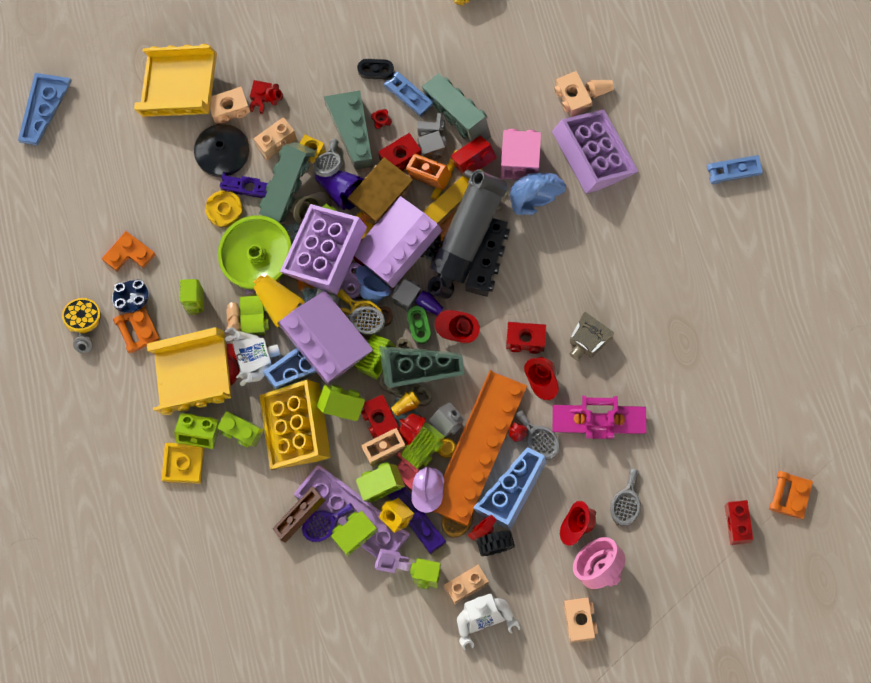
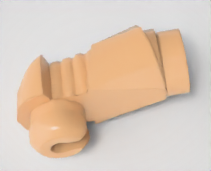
[226,302,241,334]

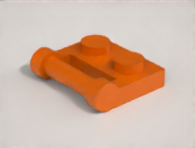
[113,306,160,353]
[769,471,813,520]

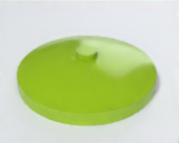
[218,215,292,290]

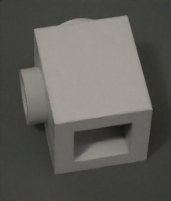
[418,131,447,159]
[392,278,421,311]
[429,402,465,437]

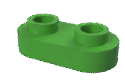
[407,306,431,344]

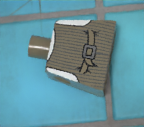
[569,312,614,361]

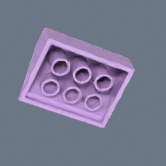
[552,109,638,194]
[354,196,442,288]
[280,204,367,294]
[279,291,373,386]

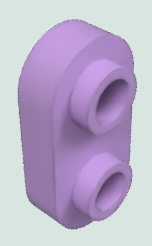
[342,263,362,300]

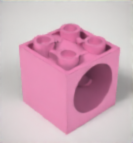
[501,129,541,180]

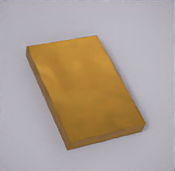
[348,158,413,223]

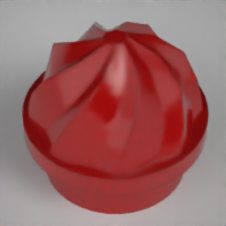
[509,422,528,442]

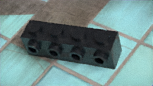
[466,218,510,297]

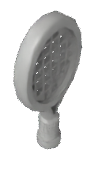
[314,138,342,177]
[346,306,385,335]
[515,410,560,459]
[610,469,640,526]

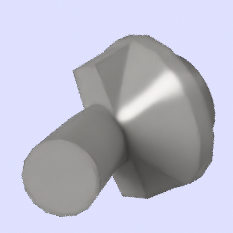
[73,332,92,353]

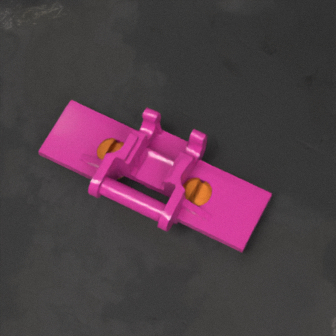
[552,395,646,439]

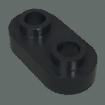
[357,59,394,79]

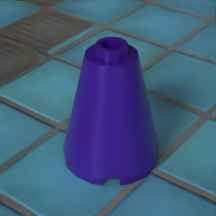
[315,164,364,211]

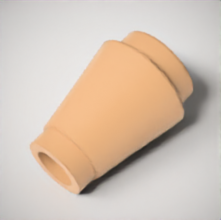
[585,80,614,98]

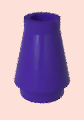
[415,290,444,316]

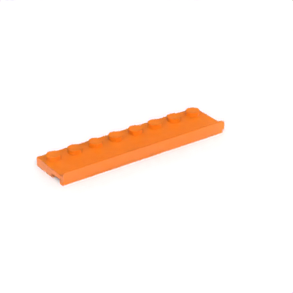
[433,370,527,527]

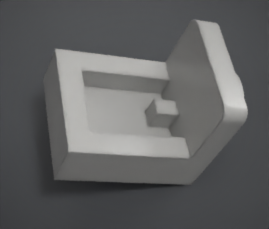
[417,113,445,136]

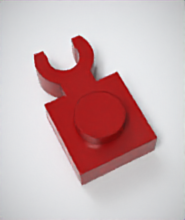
[250,80,272,114]
[467,514,497,541]

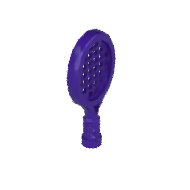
[302,503,355,542]

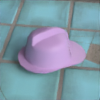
[412,467,444,513]

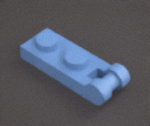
[383,71,433,117]
[707,155,763,184]

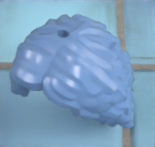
[510,172,566,215]

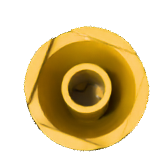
[253,274,305,328]

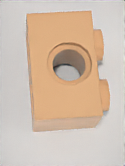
[554,71,592,117]
[210,87,250,125]
[254,117,297,160]
[361,428,405,467]
[444,564,489,605]
[563,597,598,643]

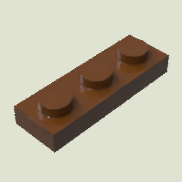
[272,486,326,543]

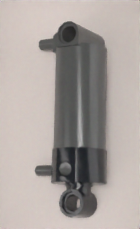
[426,170,507,299]

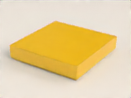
[161,443,204,484]

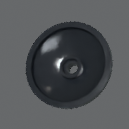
[194,124,249,177]

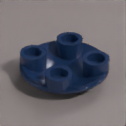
[112,279,149,313]

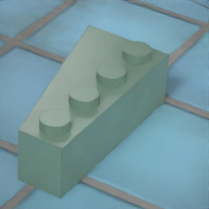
[422,73,491,142]
[324,90,373,170]
[259,142,316,223]
[379,346,465,388]

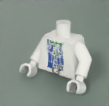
[224,327,280,386]
[457,594,520,650]

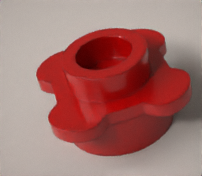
[265,84,283,106]
[371,109,392,129]

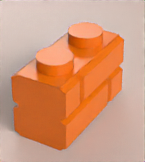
[406,154,452,190]

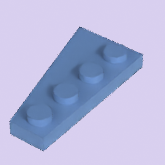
[18,73,72,146]

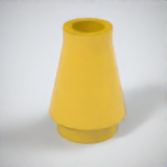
[391,390,421,417]

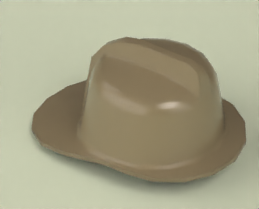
[289,192,332,225]

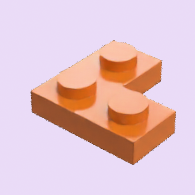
[102,231,156,271]

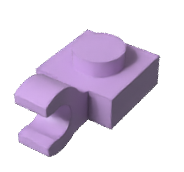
[374,549,412,573]

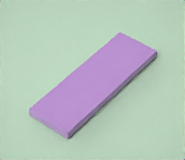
[294,464,411,558]

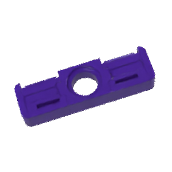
[220,173,268,198]

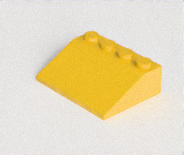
[259,380,331,470]

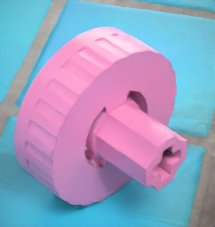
[573,537,626,589]

